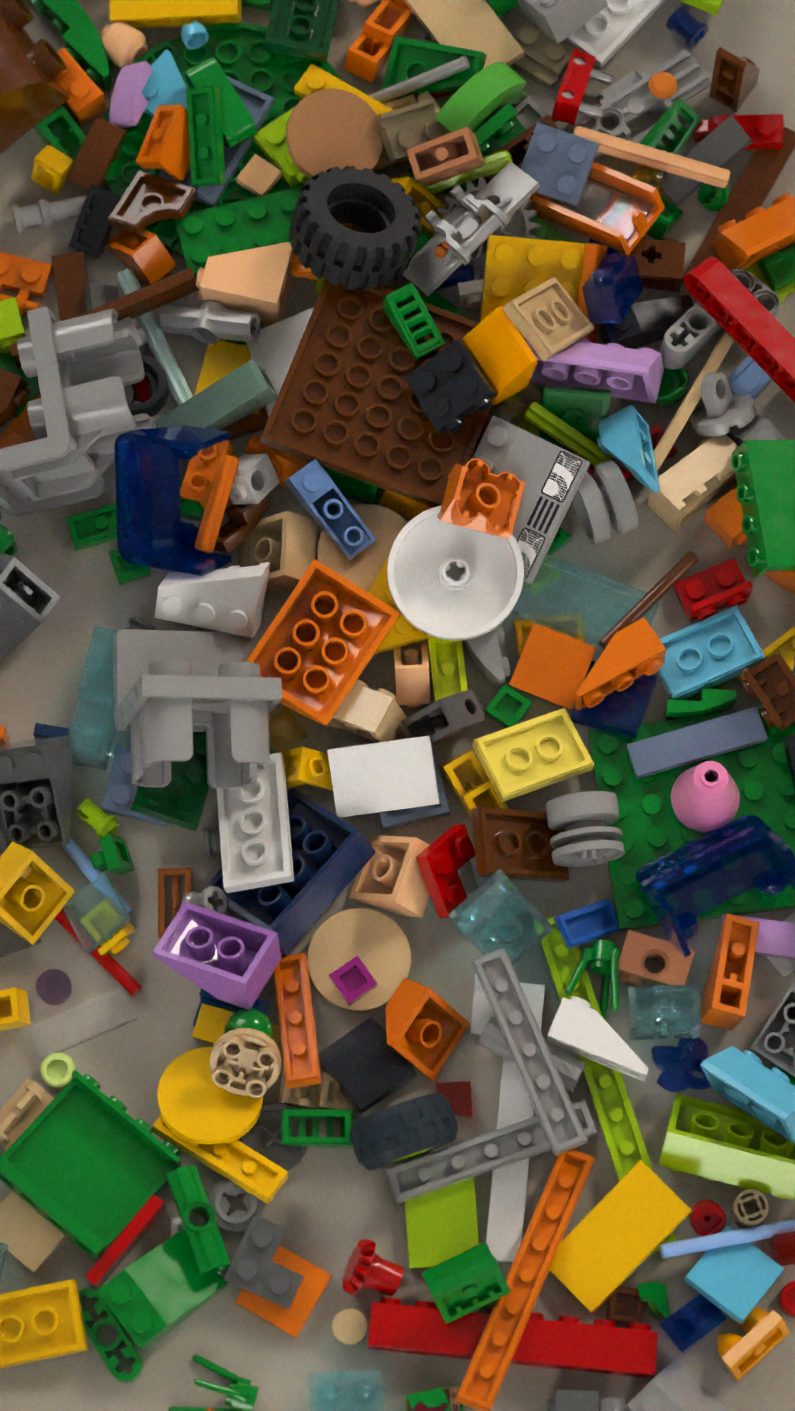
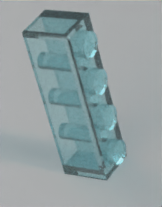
[68,626,119,771]

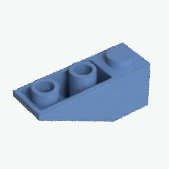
[284,458,376,560]

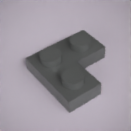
[224,1214,304,1310]

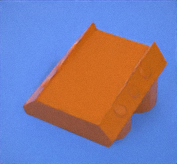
[437,458,526,539]

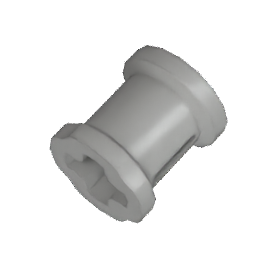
[181,886,227,914]

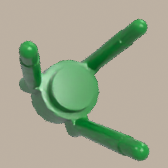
[565,940,620,1021]
[169,1355,259,1411]

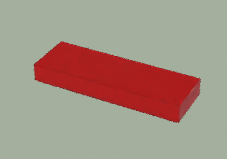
[86,1194,167,1290]

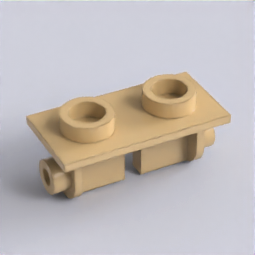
[0,1078,54,1151]

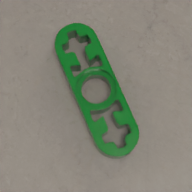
[79,1288,143,1383]

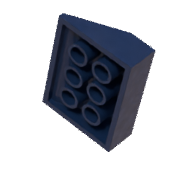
[203,788,376,955]

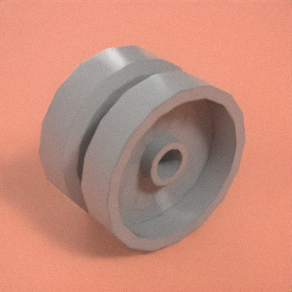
[572,460,639,545]

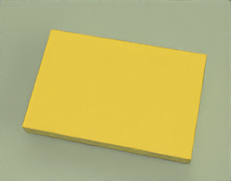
[472,708,595,803]

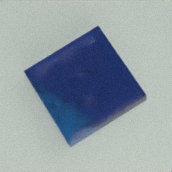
[571,661,657,738]

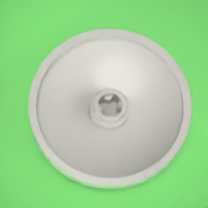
[387,505,524,641]

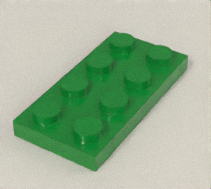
[175,187,302,278]

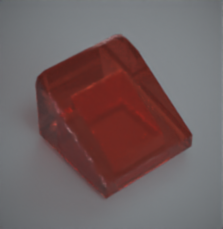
[769,1231,795,1266]

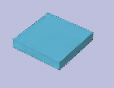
[684,1225,784,1325]

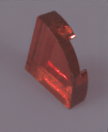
[436,1081,472,1118]

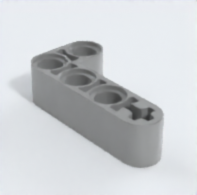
[658,269,780,370]

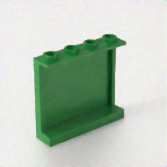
[731,440,795,578]
[0,1070,181,1262]

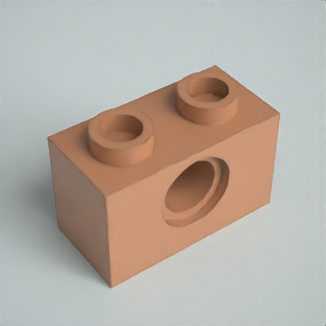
[406,127,485,188]
[618,930,695,998]

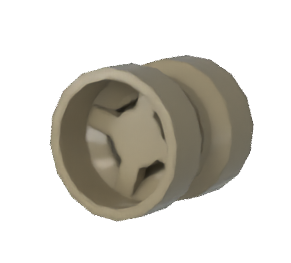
[731,1189,769,1229]

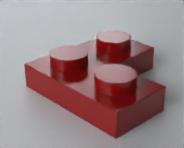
[416,824,476,918]

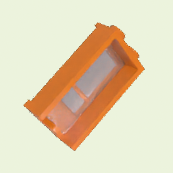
[528,162,665,257]

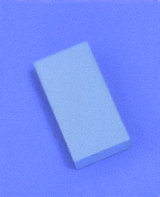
[727,355,772,401]

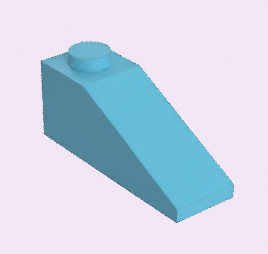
[597,404,660,493]

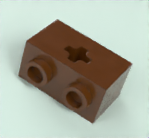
[615,236,686,292]

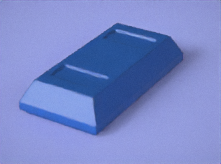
[554,898,623,949]

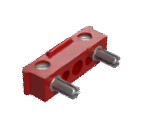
[551,49,613,125]

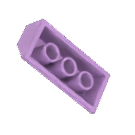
[525,338,664,404]

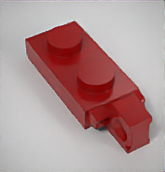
[693,114,785,150]

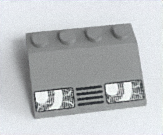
[472,415,591,584]

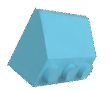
[700,1046,795,1145]

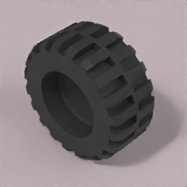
[289,166,421,291]

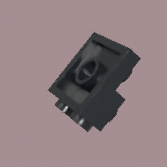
[405,339,498,434]

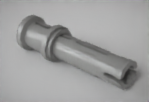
[12,190,109,234]

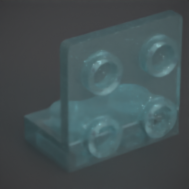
[308,1370,383,1411]

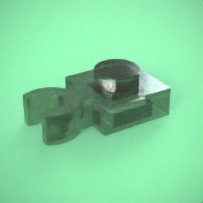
[490,384,543,426]

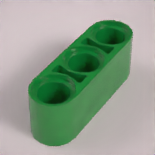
[184,57,258,149]

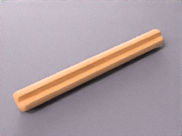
[573,126,730,188]

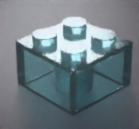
[449,869,554,966]

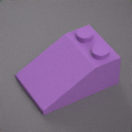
[152,902,281,1010]

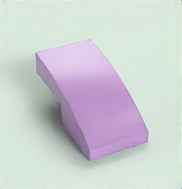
[109,61,153,128]

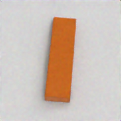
[273,953,322,1089]

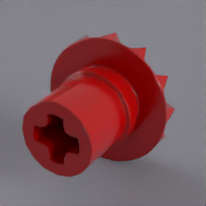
[342,1239,404,1297]

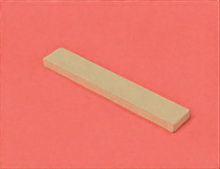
[654,331,735,472]

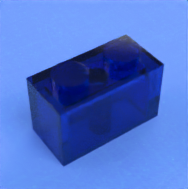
[582,253,643,323]

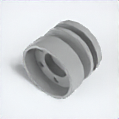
[545,791,625,867]

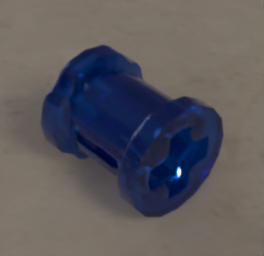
[666,5,709,48]

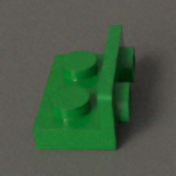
[474,102,527,157]

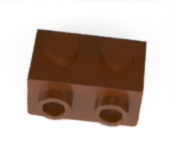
[741,651,795,732]

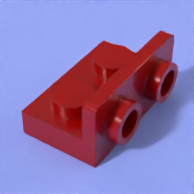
[672,558,753,622]

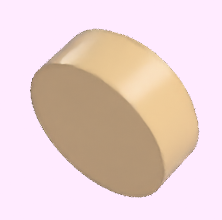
[332,1308,368,1346]

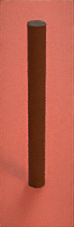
[598,551,699,649]

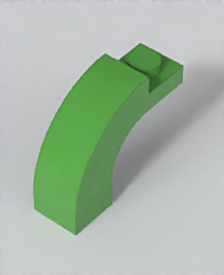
[435,62,529,133]

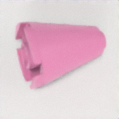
[671,761,740,833]

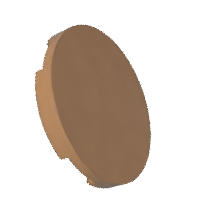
[286,89,383,179]

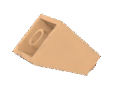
[196,242,294,327]

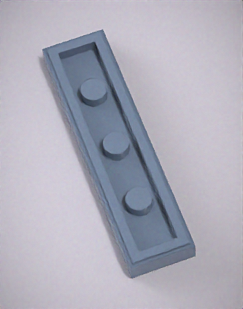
[626,706,768,779]

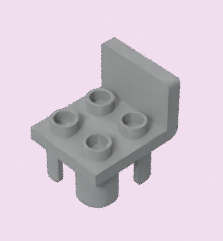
[0,306,155,517]
[113,629,282,789]

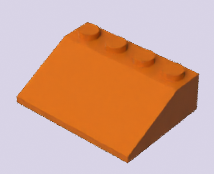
[246,559,401,727]

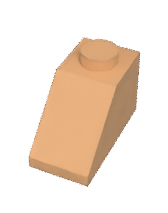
[394,639,430,707]

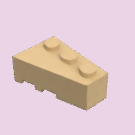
[647,435,738,533]
[327,679,407,744]

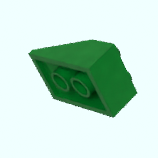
[97,1230,229,1351]

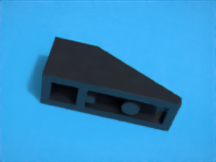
[598,295,694,349]

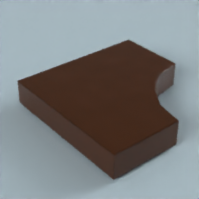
[108,171,197,235]

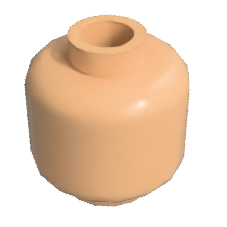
[99,21,148,68]

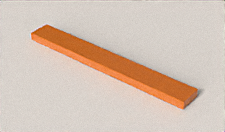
[456,1149,595,1411]

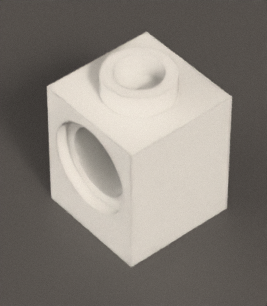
[229,454,280,504]

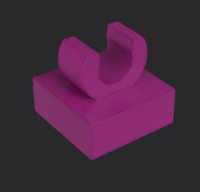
[329,956,378,1006]

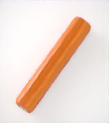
[194,454,239,553]

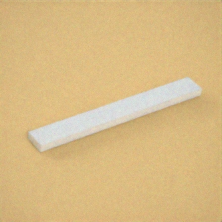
[486,982,545,1263]

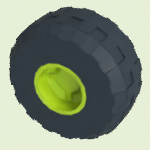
[349,1092,458,1170]

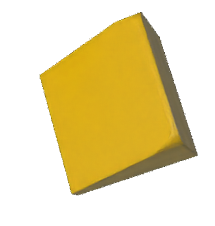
[31,145,73,195]

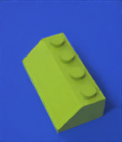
[658,1093,795,1201]

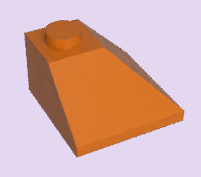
[385,978,471,1081]

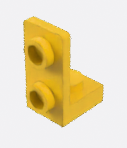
[282,746,333,791]

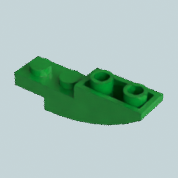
[28,0,112,92]

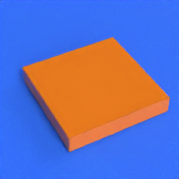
[508,622,597,711]
[235,1246,332,1339]

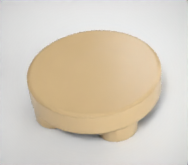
[210,1028,281,1098]

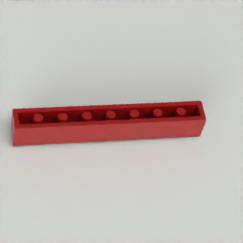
[368,1297,658,1379]

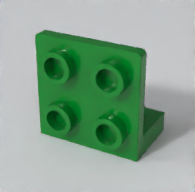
[422,1242,511,1324]

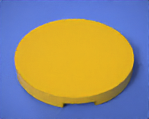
[157,1047,263,1145]

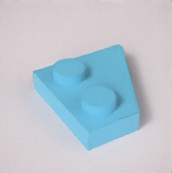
[141,49,187,118]

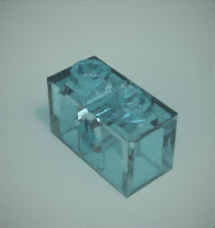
[627,984,701,1041]

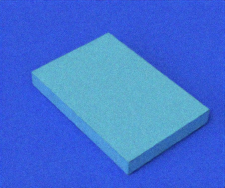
[657,604,766,700]

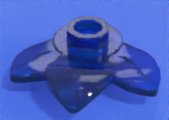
[651,1029,711,1092]

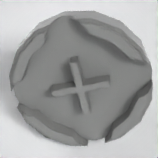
[690,372,757,437]

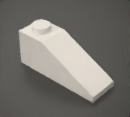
[546,996,649,1082]

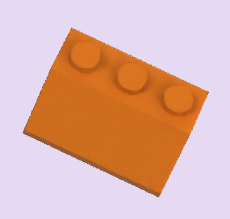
[711,193,795,271]

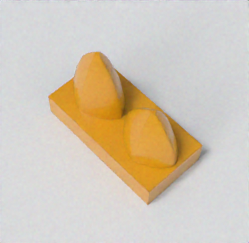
[717,1307,789,1381]

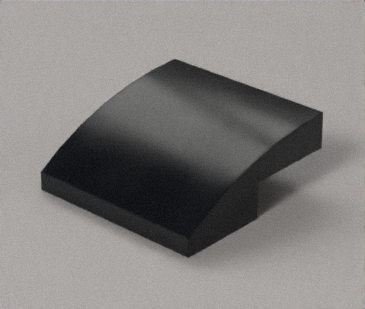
[319,1017,417,1114]

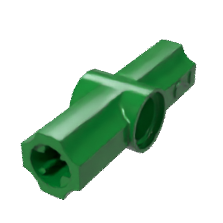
[166,1165,230,1276]

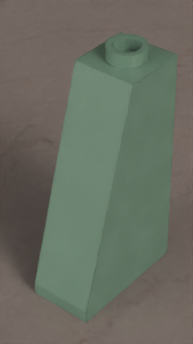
[154,359,278,455]

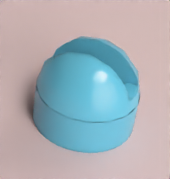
[181,20,209,49]

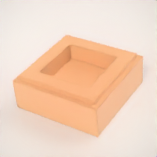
[236,154,282,197]

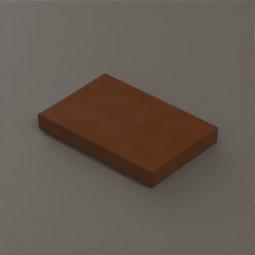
[471,806,569,883]

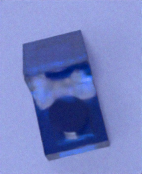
[659,1294,727,1354]

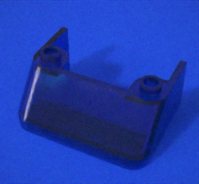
[114,425,232,576]
[635,815,795,957]

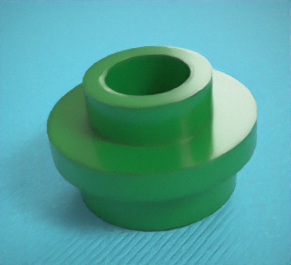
[698,183,729,212]

